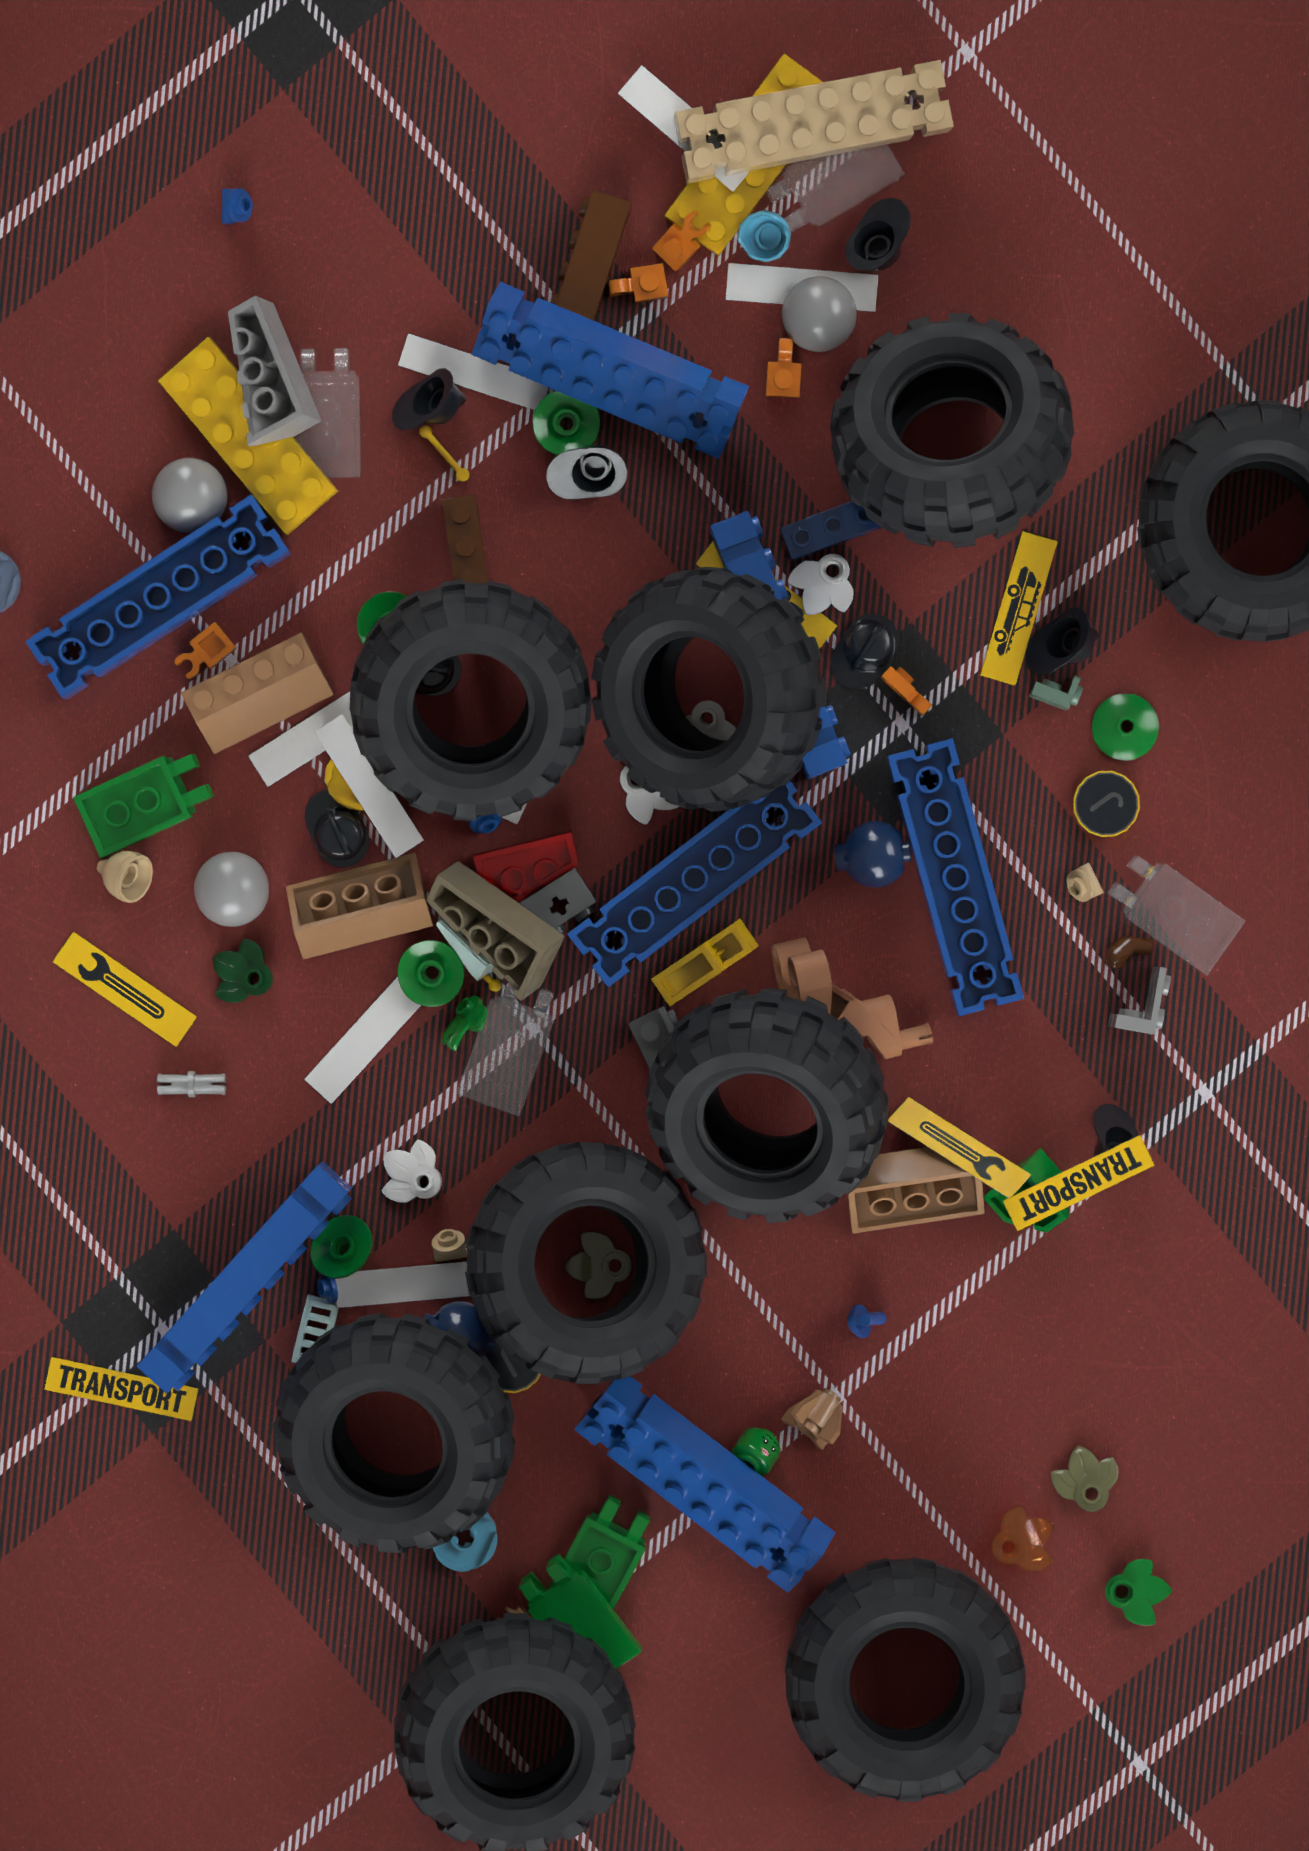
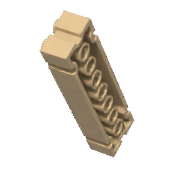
[673,60,954,184]

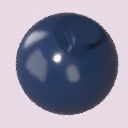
[835,821,911,888]
[424,1302,495,1357]

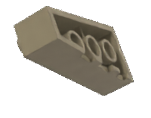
[426,861,565,1001]

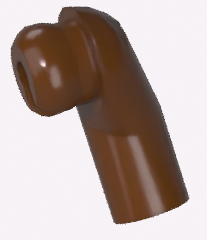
[1106,936,1153,969]

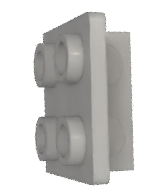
[1108,967,1171,1035]

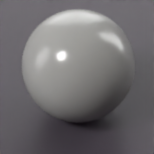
[782,276,857,352]
[152,458,227,533]
[194,852,269,927]

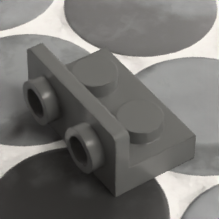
[628,1006,678,1070]

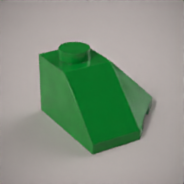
[983,1148,1070,1233]

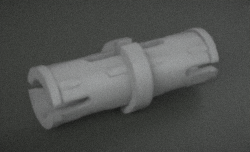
[157,1071,226,1097]

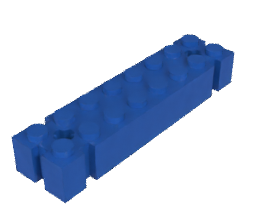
[471,282,749,459]
[25,494,291,700]
[709,511,851,780]
[886,738,1024,1016]
[567,781,822,987]
[136,1162,352,1394]
[574,1376,836,1593]

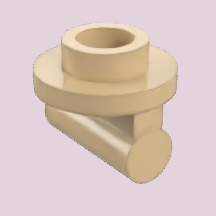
[1067,863,1104,902]
[432,1229,467,1263]

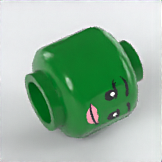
[732,1427,781,1477]

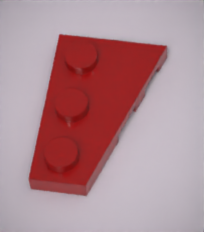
[473,830,579,903]

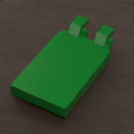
[73,754,215,858]
[547,1494,651,1609]
[519,1554,642,1669]

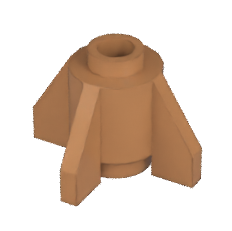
[781,1388,843,1450]

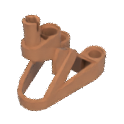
[771,937,933,1059]

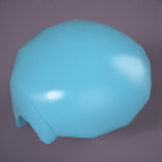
[738,210,791,262]

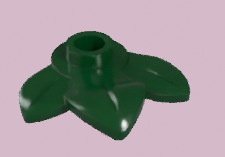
[212,938,273,1003]

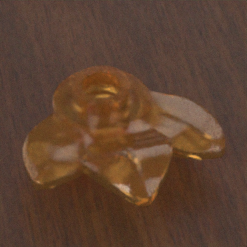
[991,1506,1054,1571]

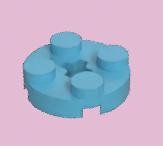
[433,1512,498,1572]

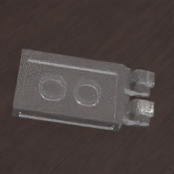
[766,144,905,232]
[294,348,362,478]
[1107,855,1246,976]
[457,982,554,1116]

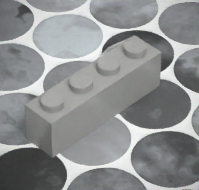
[228,296,322,446]

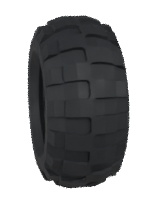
[830,313,1074,548]
[1137,400,1309,642]
[591,567,827,812]
[349,579,592,821]
[645,988,889,1223]
[465,1142,707,1384]
[273,1313,516,1553]
[785,1557,1026,1802]
[394,1613,636,1851]

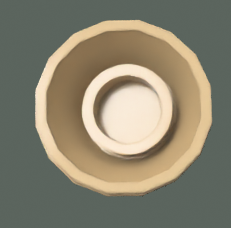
[97,851,153,903]

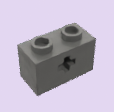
[519,868,597,933]

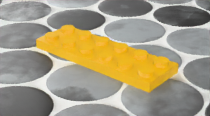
[665,54,824,257]
[158,337,338,535]

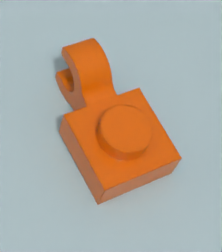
[608,263,668,303]
[766,338,801,398]

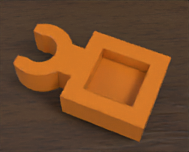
[652,210,711,272]
[174,622,237,679]
[880,666,932,716]

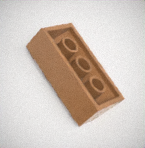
[181,633,334,754]
[286,853,433,960]
[846,1147,985,1234]

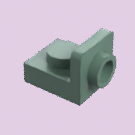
[1029,675,1083,711]

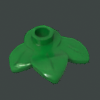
[442,995,488,1052]
[1105,1559,1172,1626]

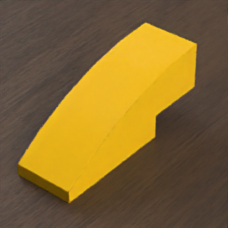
[651,919,759,1006]

